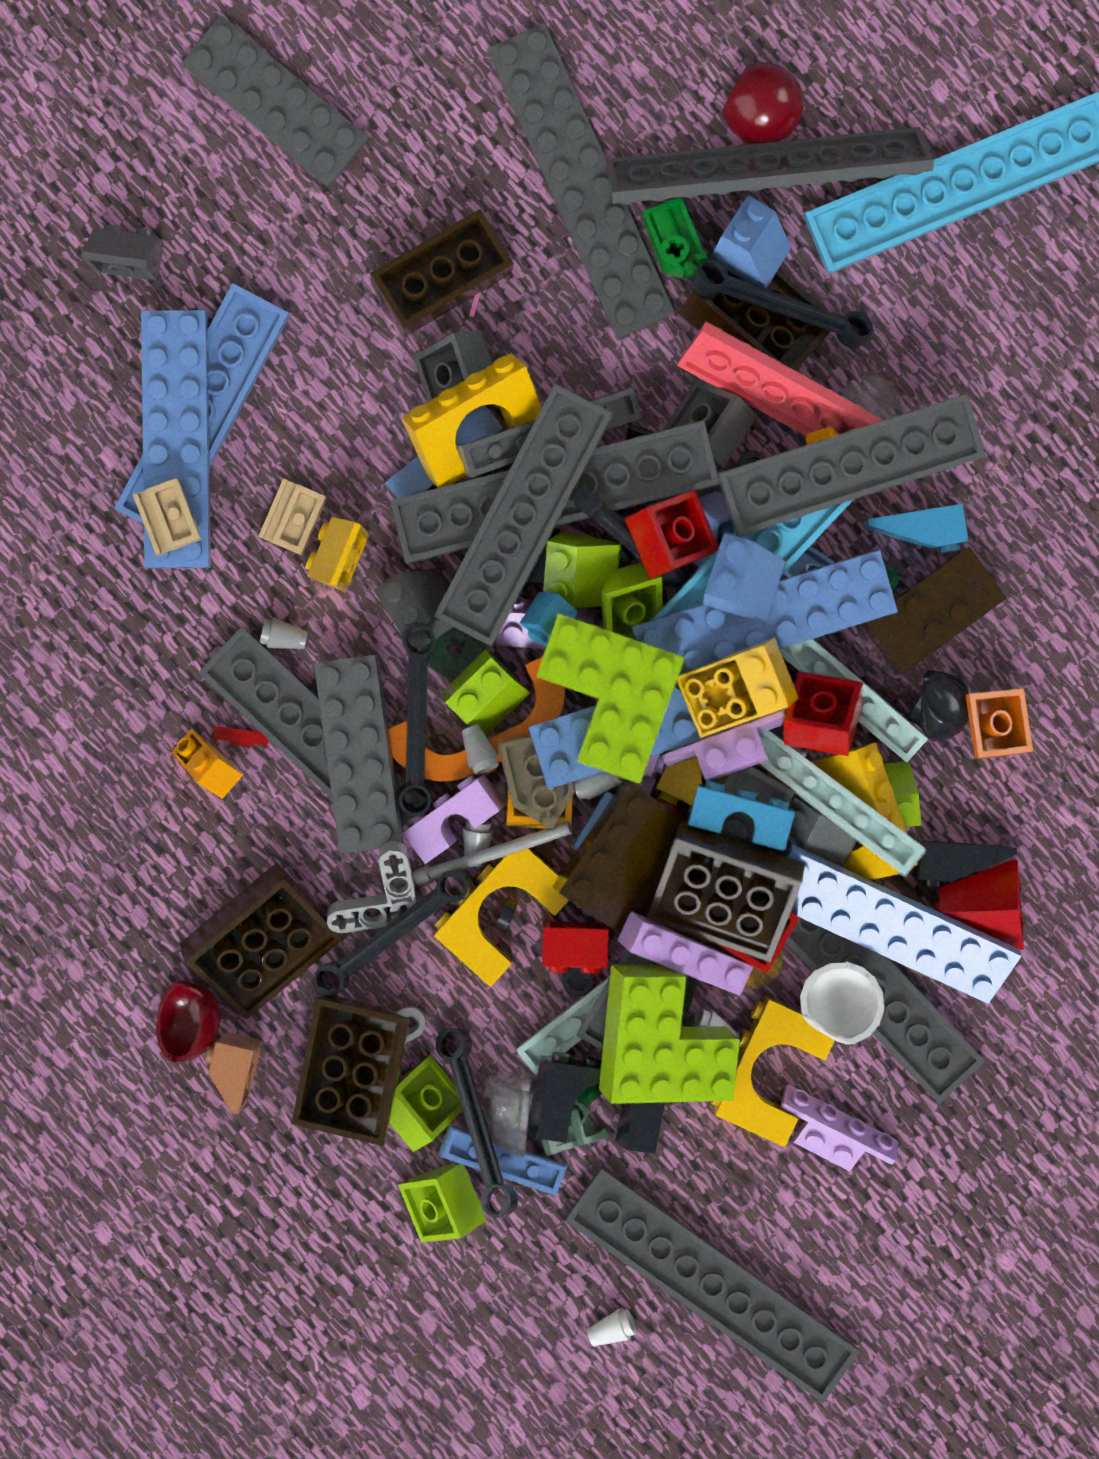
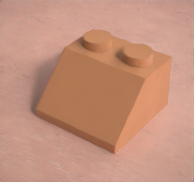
[206,1032,263,1114]

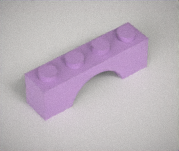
[617,911,753,996]

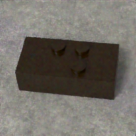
[370,209,514,338]
[860,547,1007,675]

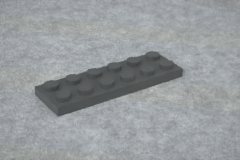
[181,15,369,189]
[314,655,404,854]

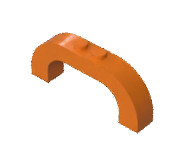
[389,657,565,781]

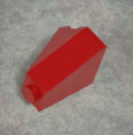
[934,860,1024,950]

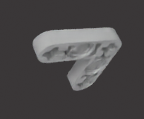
[327,841,418,933]

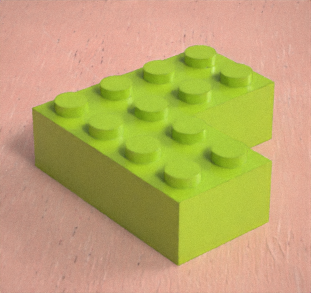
[536,613,684,783]
[599,965,740,1104]

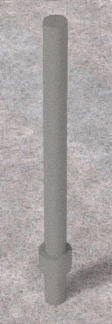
[393,822,572,887]

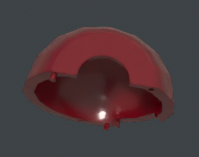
[723,62,804,144]
[156,980,222,1063]

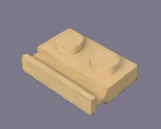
[133,478,202,556]
[258,478,327,556]

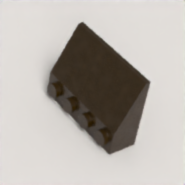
[678,269,831,371]
[552,780,684,934]
[647,820,805,962]
[179,862,343,1020]
[291,995,410,1146]

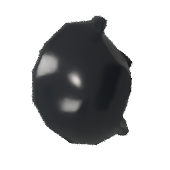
[908,670,969,742]

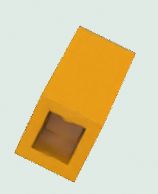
[171,728,243,799]

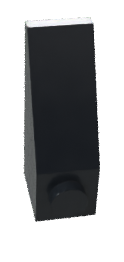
[913,840,1017,887]

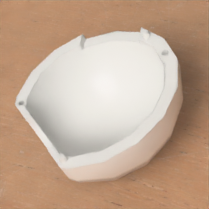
[800,962,884,1044]

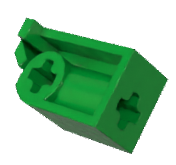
[642,197,708,281]

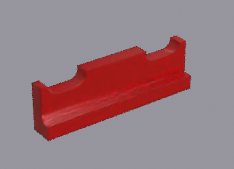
[214,726,268,748]

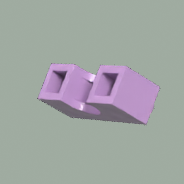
[403,774,507,864]

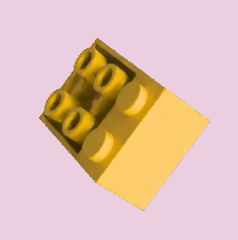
[677,638,798,738]

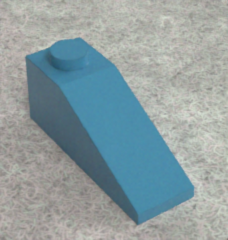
[863,504,969,554]

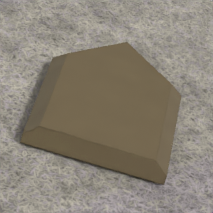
[498,736,575,830]

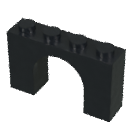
[526,1052,665,1154]

